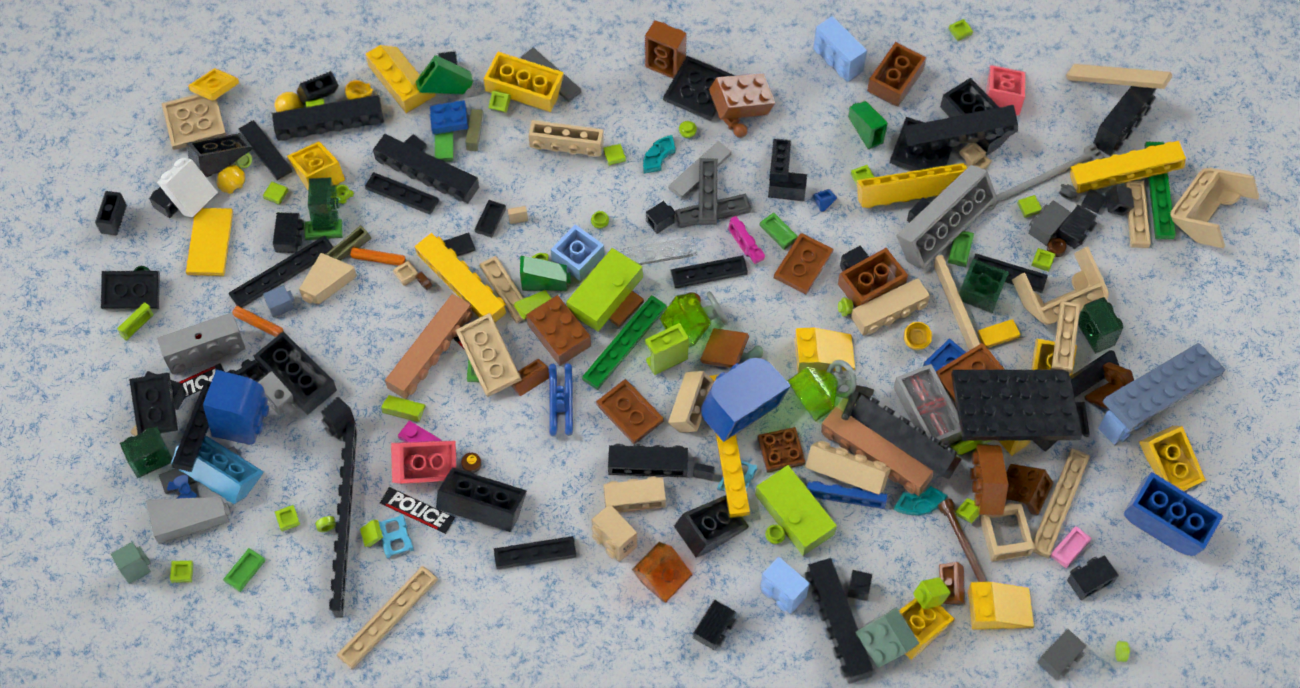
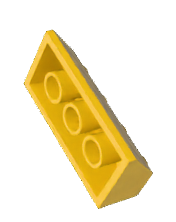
[365,45,436,113]
[484,51,564,112]

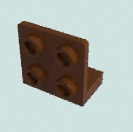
[1084,362,1134,408]
[1006,464,1053,515]

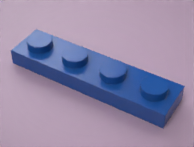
[807,481,887,509]

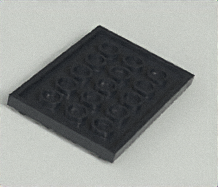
[951,370,1082,441]

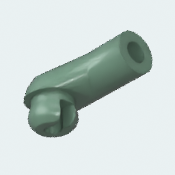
[740,346,763,362]

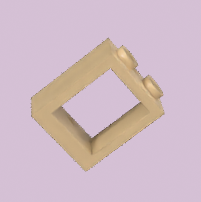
[979,503,1034,562]

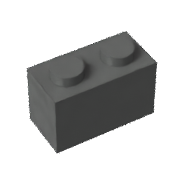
[1028,200,1071,246]
[1037,629,1087,680]

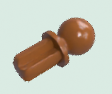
[723,118,748,138]

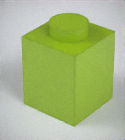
[913,577,951,609]

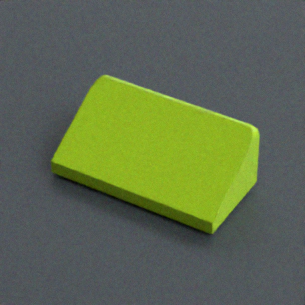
[381,395,426,422]

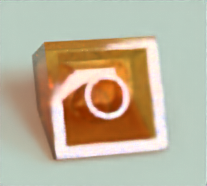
[632,542,693,603]

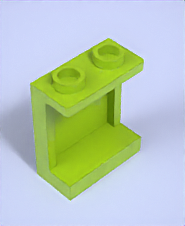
[645,323,689,376]

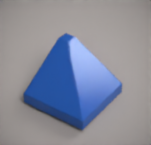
[813,189,837,212]

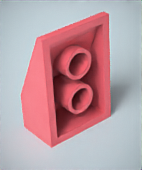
[986,65,1025,116]
[391,441,456,484]

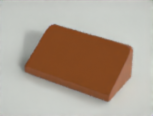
[511,359,549,396]
[939,562,965,605]

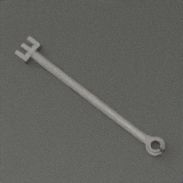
[985,144,1105,211]

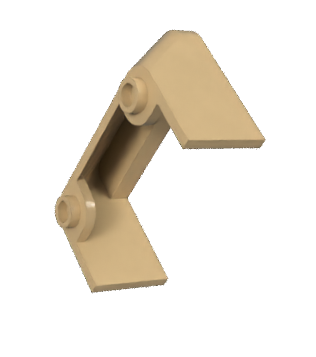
[1170,168,1259,249]
[1012,246,1109,325]

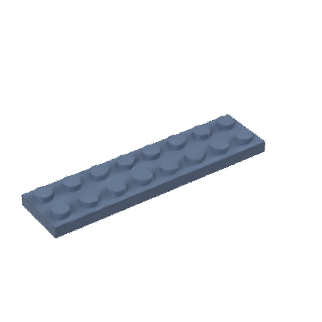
[1103,342,1226,431]

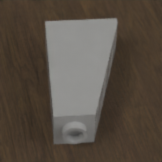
[146,497,231,544]

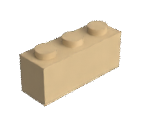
[668,371,714,433]
[603,476,666,513]

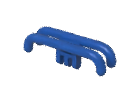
[549,363,573,436]

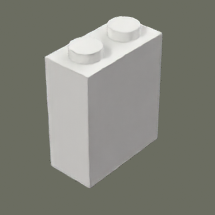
[157,158,218,217]

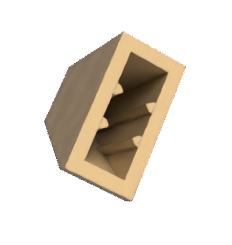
[299,253,357,305]

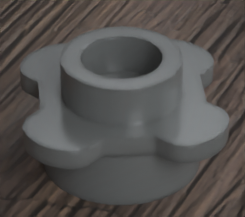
[1059,184,1077,201]

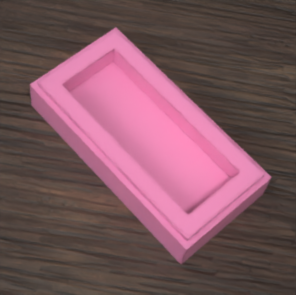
[1050,526,1092,569]

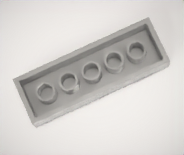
[896,165,997,269]

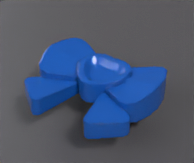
[167,475,197,499]

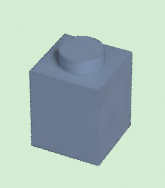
[263,285,295,318]

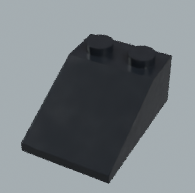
[187,133,252,177]
[674,495,749,558]

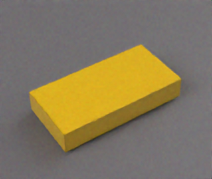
[977,319,1021,348]

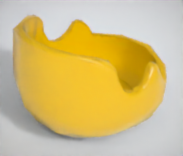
[345,80,373,100]
[274,92,304,112]
[217,165,246,194]
[903,322,932,351]

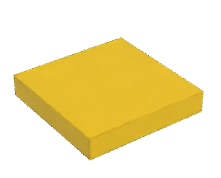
[188,68,239,101]

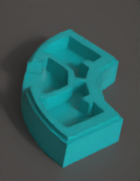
[643,135,676,174]
[893,486,948,515]

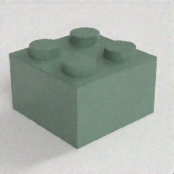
[856,607,919,668]

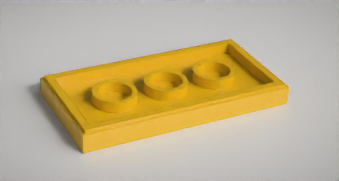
[186,208,233,276]

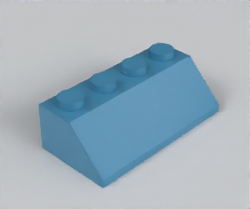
[171,436,264,504]

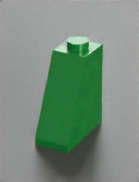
[416,55,474,94]
[848,101,888,150]
[520,256,571,291]

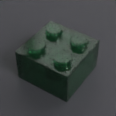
[307,177,340,231]
[959,259,1009,313]
[1078,297,1123,354]
[120,427,173,478]

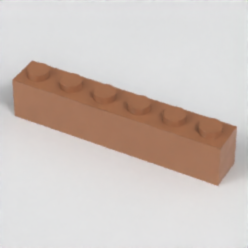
[385,294,473,399]
[821,407,934,496]

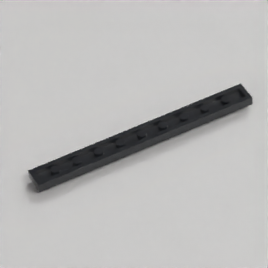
[329,423,357,618]

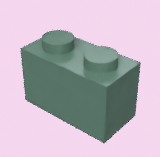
[110,541,151,584]

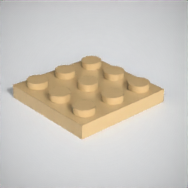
[161,94,226,150]

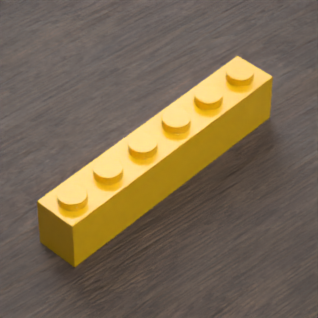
[1070,141,1186,194]
[857,163,967,208]
[414,232,506,323]

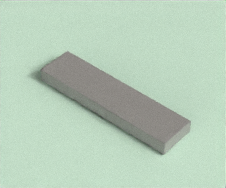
[668,141,732,199]

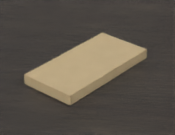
[456,313,522,397]

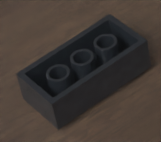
[1093,86,1157,156]
[253,332,337,415]

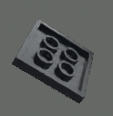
[663,55,735,121]
[889,117,953,171]

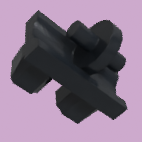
[228,359,263,381]

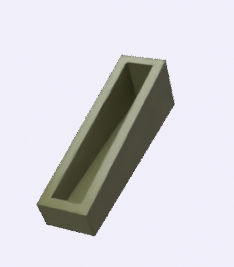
[465,109,483,151]
[325,225,372,261]

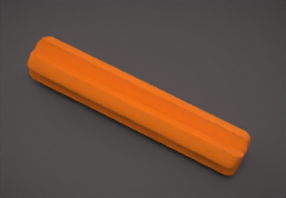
[351,247,406,266]
[232,306,284,337]

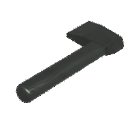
[841,385,874,421]

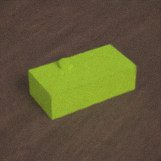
[566,248,643,332]
[755,465,837,556]

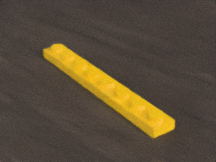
[709,374,750,518]

